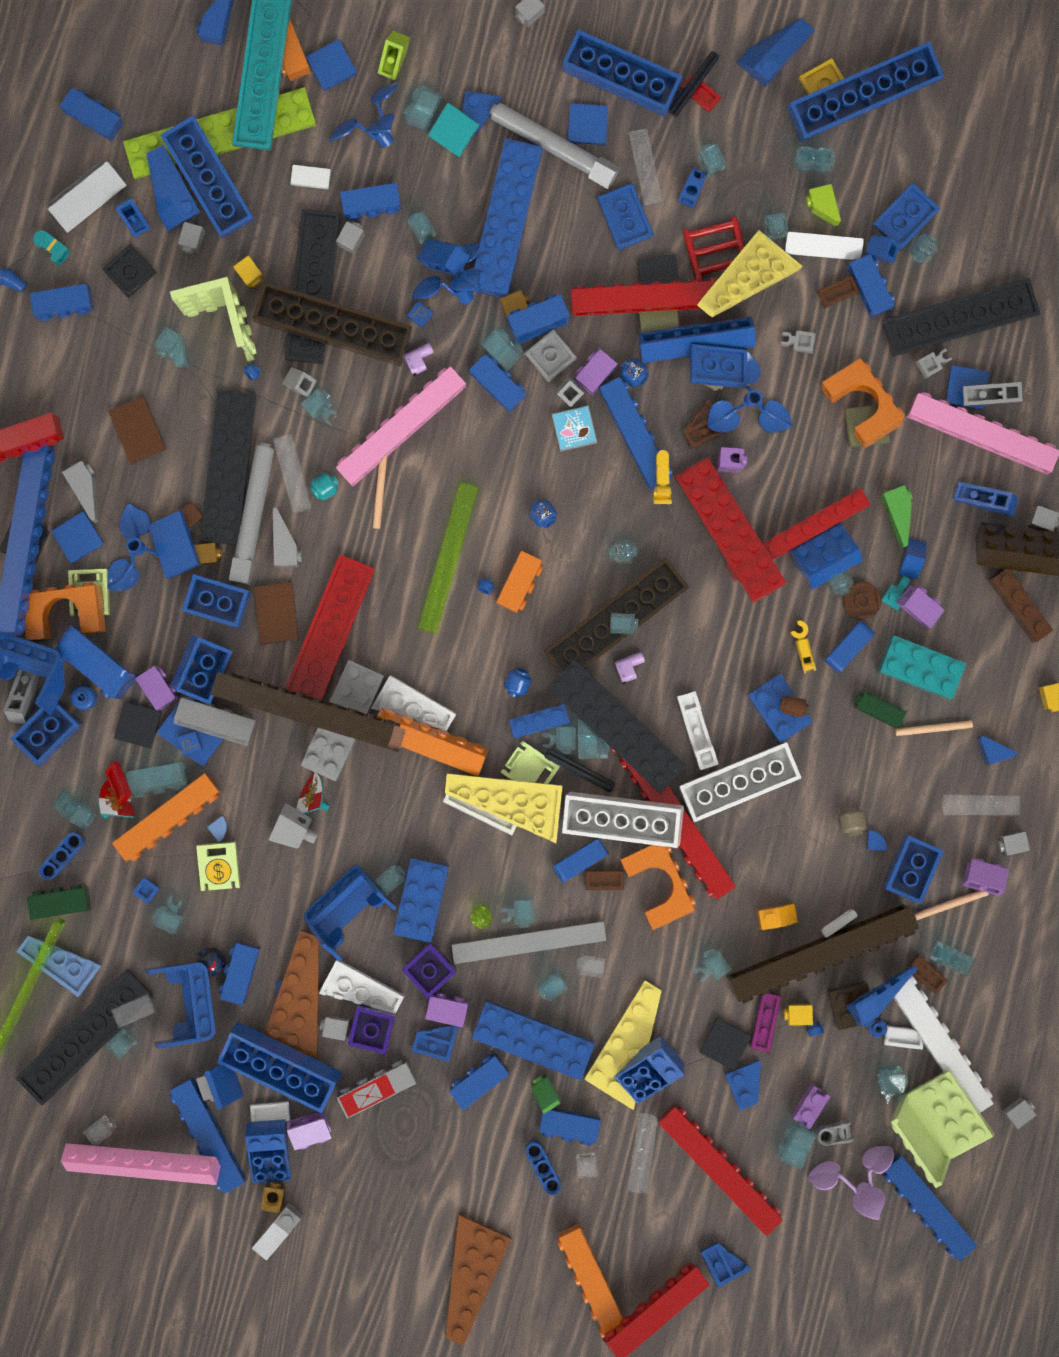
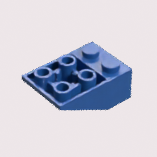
[614,1036,685,1104]
[245,1119,291,1183]

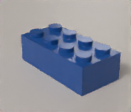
[394,857,449,943]

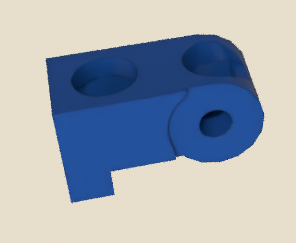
[678,168,708,209]

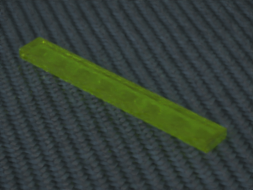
[418,482,479,634]
[0,918,66,1056]

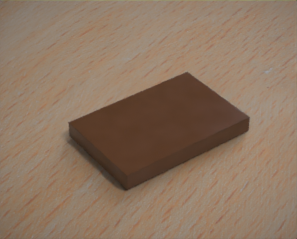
[108,396,166,464]
[254,582,299,644]

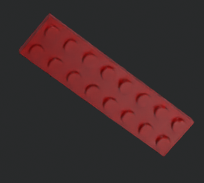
[675,457,787,603]
[285,554,375,700]

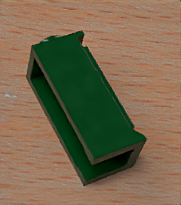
[854,690,907,728]

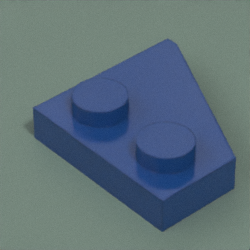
[462,91,502,133]
[412,1025,458,1062]
[725,1060,761,1110]
[700,1242,751,1288]

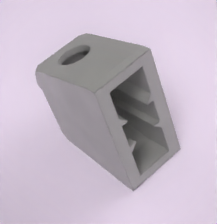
[269,803,318,849]

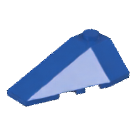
[737,18,815,88]
[147,145,201,232]
[846,966,917,1027]

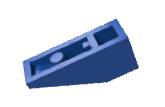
[197,0,234,46]
[953,482,1019,517]

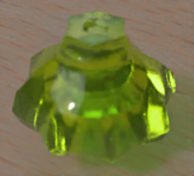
[471,905,493,929]

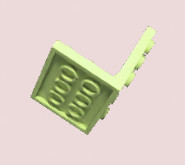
[170,277,257,362]
[891,1069,994,1188]

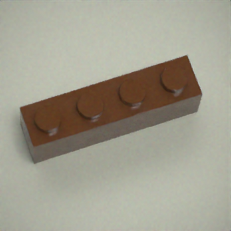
[988,569,1054,643]

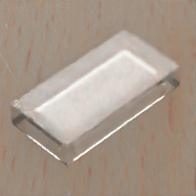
[111,994,156,1028]

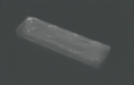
[273,434,312,513]

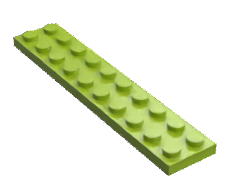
[123,87,316,179]

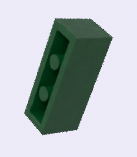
[27,884,91,920]

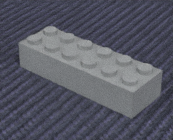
[300,660,385,781]

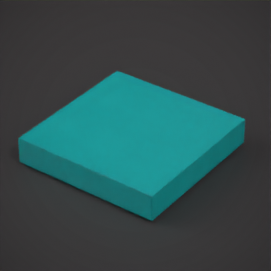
[428,103,480,157]

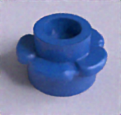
[243,363,260,381]
[477,578,495,595]
[868,1019,887,1038]
[806,1022,824,1037]

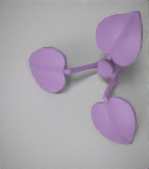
[808,1146,894,1220]

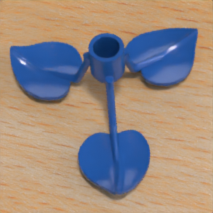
[329,82,399,148]
[412,242,480,305]
[707,351,793,433]
[107,504,158,591]

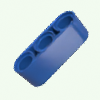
[824,620,875,674]
[39,832,86,880]
[552,838,609,883]
[526,1139,561,1195]

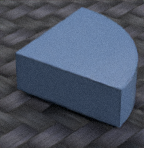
[207,815,227,842]

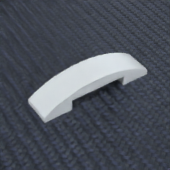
[677,691,719,770]

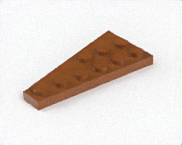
[264,930,319,1058]
[446,1214,511,1346]

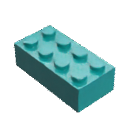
[877,636,966,700]

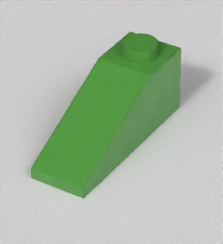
[880,485,913,549]
[531,1075,560,1114]

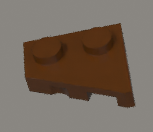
[683,399,726,449]

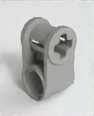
[815,1121,854,1146]

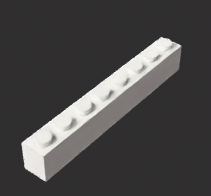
[894,976,994,1113]

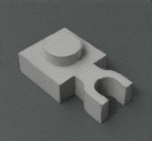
[781,331,816,354]
[915,349,952,379]

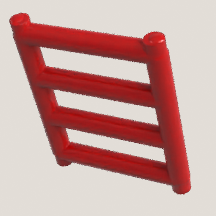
[683,217,745,282]

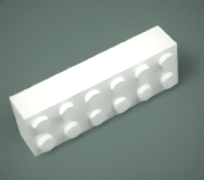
[678,742,801,822]
[562,792,684,848]

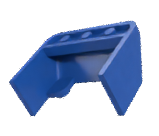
[55,624,139,699]
[0,634,65,715]
[304,865,396,961]
[145,962,215,1049]

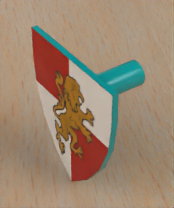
[297,772,330,814]
[98,779,135,818]

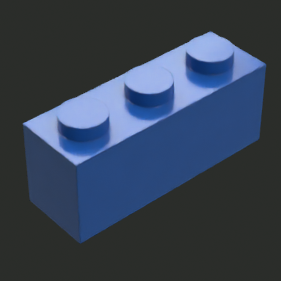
[60,88,123,142]
[340,183,401,221]
[416,239,470,276]
[847,254,895,319]
[30,284,94,321]
[469,354,526,414]
[509,704,570,739]
[218,941,261,1005]
[449,1054,509,1110]
[539,1108,601,1145]

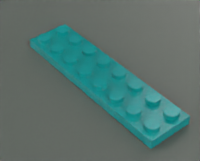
[232,0,292,151]

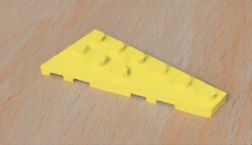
[697,230,803,317]
[445,773,562,843]
[584,980,661,1110]

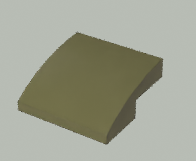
[639,310,679,333]
[845,406,890,447]

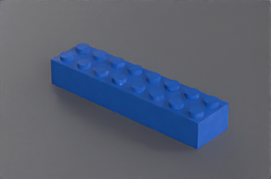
[786,41,944,142]
[473,138,543,298]

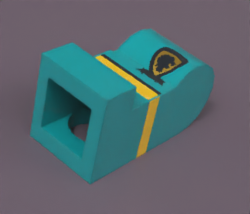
[33,230,71,267]

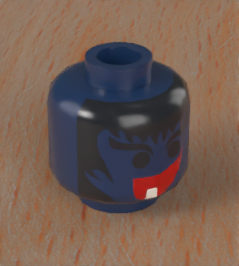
[197,947,226,976]

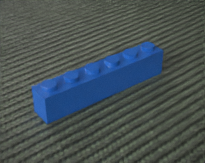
[638,317,756,363]
[599,377,673,492]
[169,1077,247,1194]
[882,1152,977,1261]

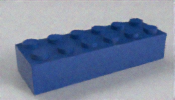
[562,29,683,117]
[160,116,255,239]
[472,999,595,1080]
[217,1021,342,1113]

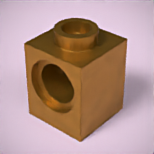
[500,290,530,318]
[194,543,222,566]
[261,1181,286,1213]

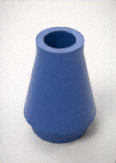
[0,267,27,293]

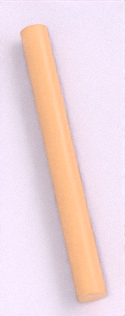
[373,455,387,529]
[895,720,973,736]
[914,890,989,921]

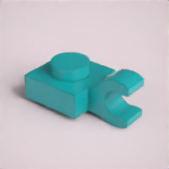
[881,576,911,611]

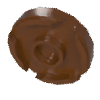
[843,582,881,620]

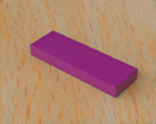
[750,993,781,1053]

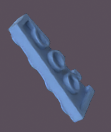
[16,935,103,997]

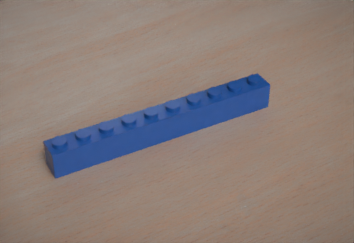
[0,445,55,636]

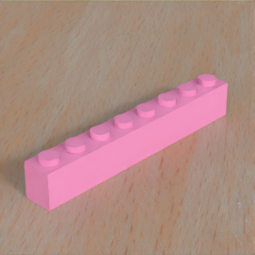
[336,366,466,487]
[906,392,1059,475]
[61,1143,221,1185]

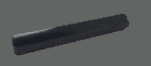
[669,51,719,117]
[545,749,615,792]

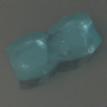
[403,85,442,132]
[793,147,835,173]
[480,328,523,371]
[777,1123,816,1170]

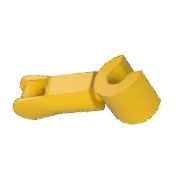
[653,450,672,504]
[790,621,816,674]

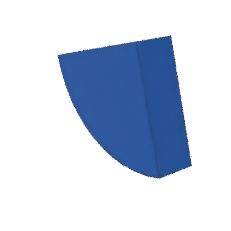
[867,830,887,851]

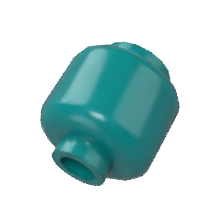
[309,472,339,501]

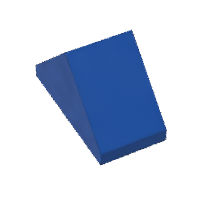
[115,197,150,238]
[898,538,927,580]
[977,736,1017,765]

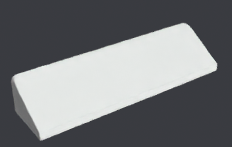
[785,232,864,260]

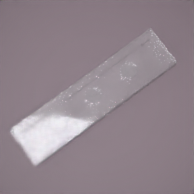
[628,128,663,207]
[942,795,1020,815]
[628,1113,658,1194]

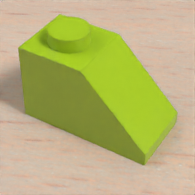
[378,31,410,80]
[805,184,841,226]

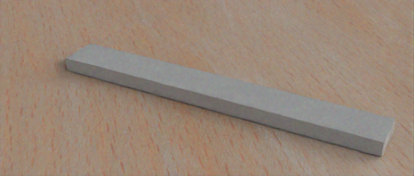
[451,921,606,964]

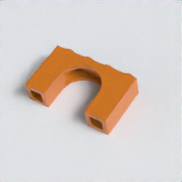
[821,358,904,449]
[25,582,106,641]
[620,845,696,930]

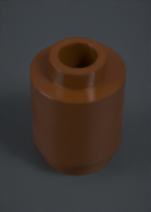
[779,695,809,718]

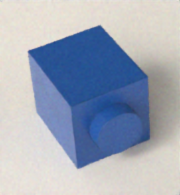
[866,235,900,263]

